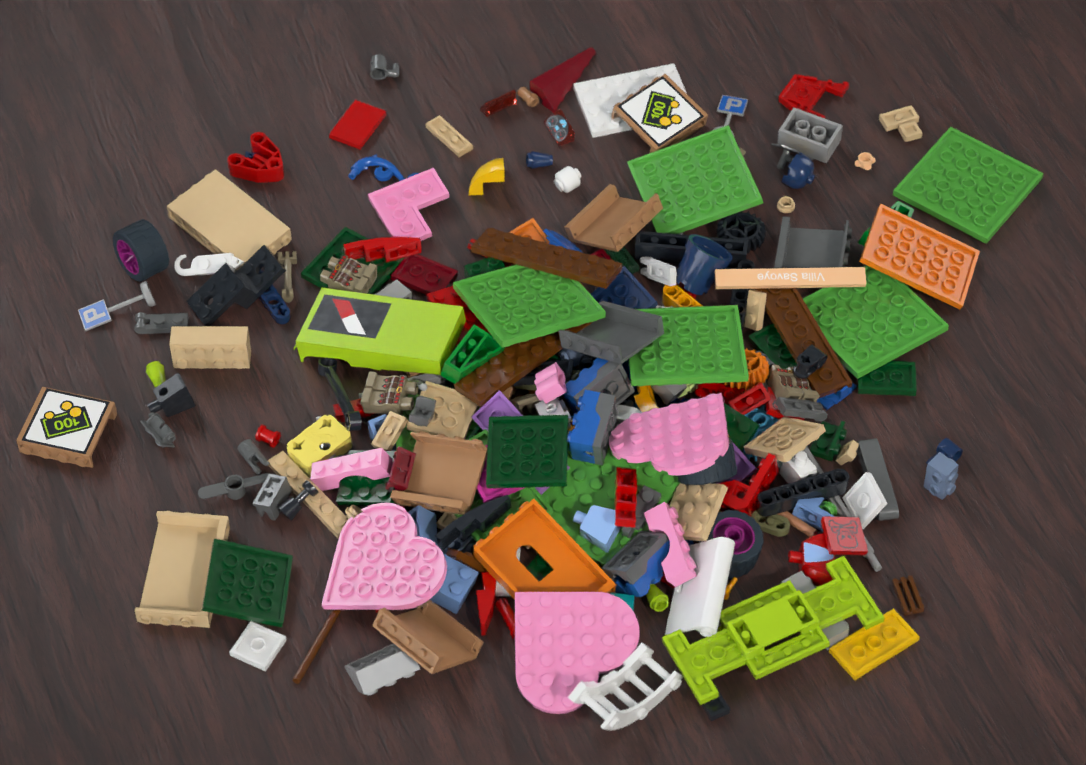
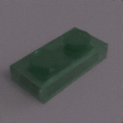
[605,246,639,274]

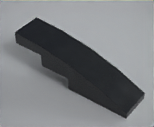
[435,495,512,550]

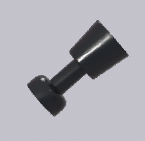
[278,480,319,521]

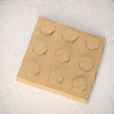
[407,381,479,439]
[744,417,826,462]
[667,483,728,541]

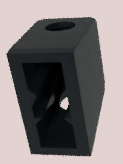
[147,373,196,417]

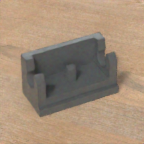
[252,474,292,520]

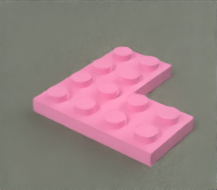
[368,168,449,241]

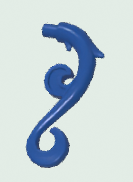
[348,154,419,181]

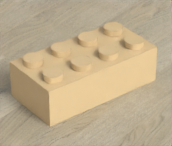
[170,326,251,369]

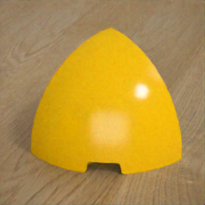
[469,158,505,195]

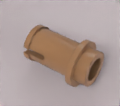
[517,87,539,107]

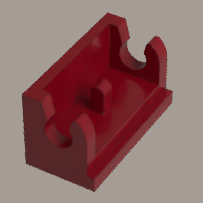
[385,446,416,492]

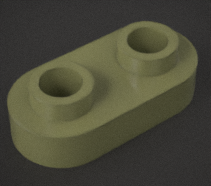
[751,510,790,537]

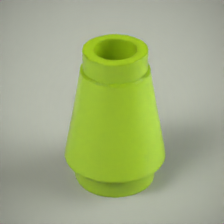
[146,361,166,388]
[646,584,669,612]

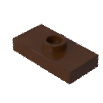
[446,548,487,573]

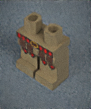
[320,255,377,294]
[767,364,820,402]
[360,371,418,415]

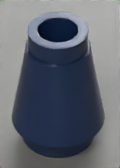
[526,151,553,169]

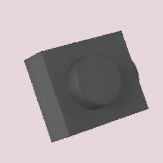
[409,395,436,427]

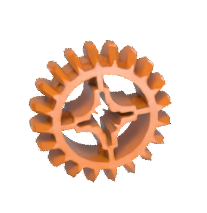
[724,348,769,390]

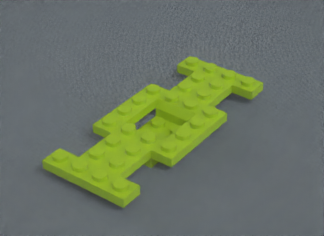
[662,556,884,705]

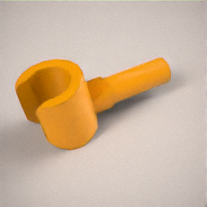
[724,577,737,600]

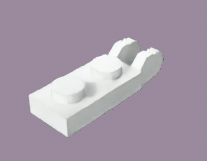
[640,256,677,286]

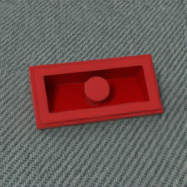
[727,382,771,415]

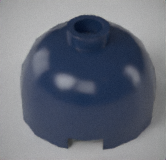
[782,152,815,189]

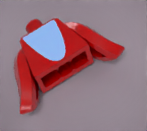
[788,533,835,586]

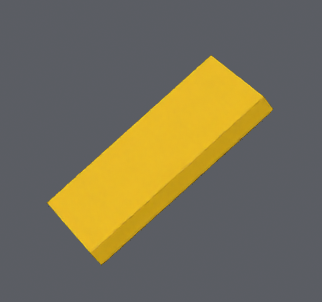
[829,608,920,680]

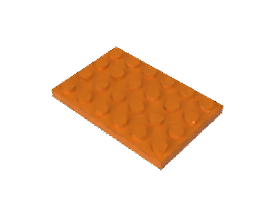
[859,204,980,310]

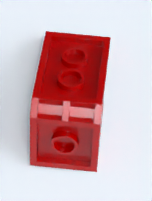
[718,453,778,517]

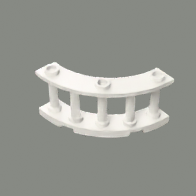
[568,643,683,730]

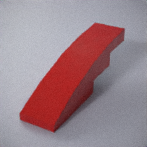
[343,237,422,262]
[615,467,637,528]
[476,572,496,636]

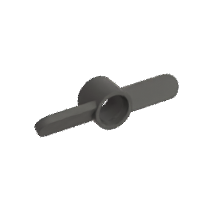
[198,473,269,500]

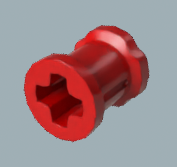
[255,425,281,448]

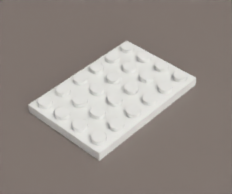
[573,64,687,138]

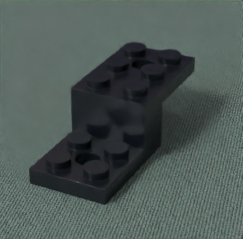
[187,245,286,327]

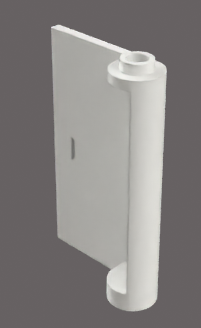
[665,537,735,637]

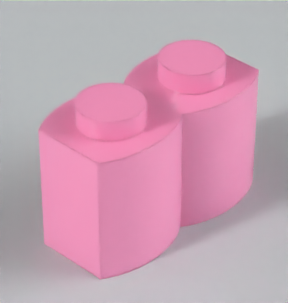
[534,362,567,404]

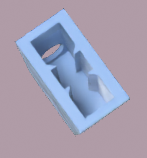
[573,505,622,553]

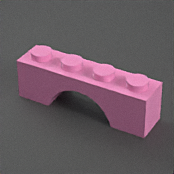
[311,448,393,491]
[644,502,697,587]

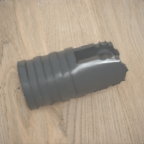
[237,439,270,475]

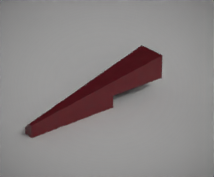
[530,47,596,113]

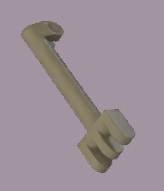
[278,251,297,303]

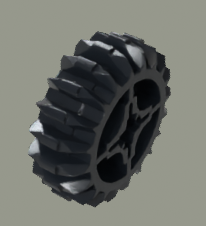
[716,211,766,254]

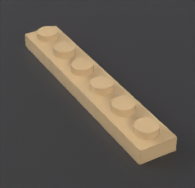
[268,451,349,539]

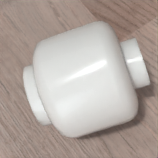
[554,166,581,193]

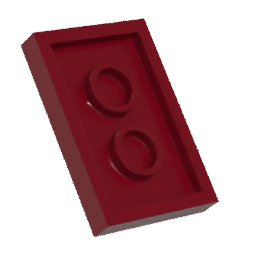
[391,254,458,295]

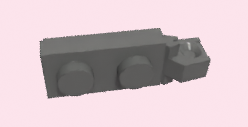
[622,485,662,539]

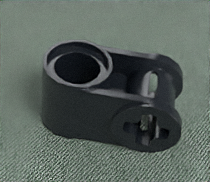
[793,344,828,379]

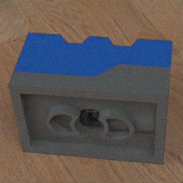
[563,358,635,414]
[567,390,618,465]
[601,531,670,597]

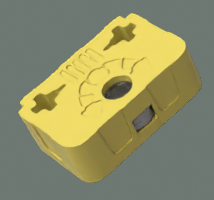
[287,415,352,477]

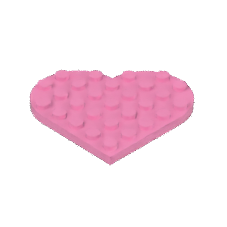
[609,393,729,475]
[322,503,447,610]
[515,592,639,714]

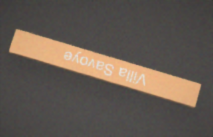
[715,267,866,289]

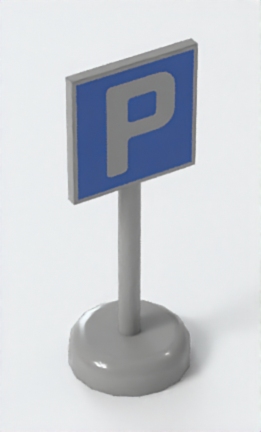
[712,95,748,136]
[78,281,156,331]

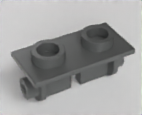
[140,412,176,448]

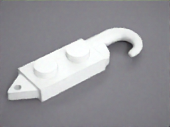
[174,253,244,276]

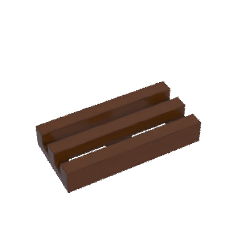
[892,575,924,616]

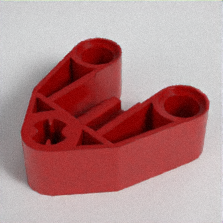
[227,132,284,183]

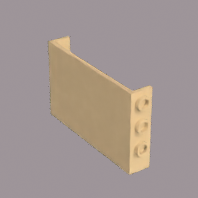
[167,169,292,270]
[135,511,230,628]

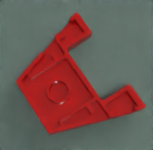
[778,74,849,119]

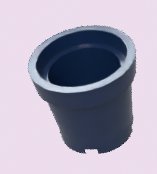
[676,234,732,295]

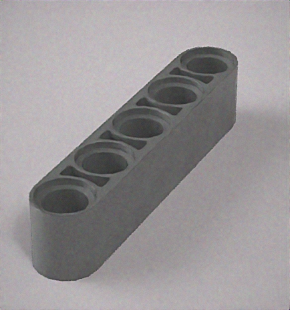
[857,438,899,521]

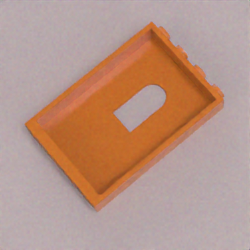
[473,499,616,600]

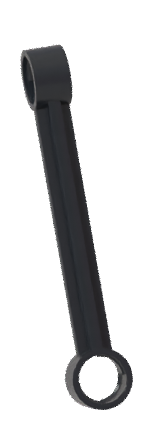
[317,357,361,431]

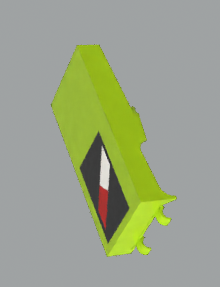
[294,288,466,375]

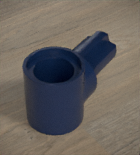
[926,438,963,464]

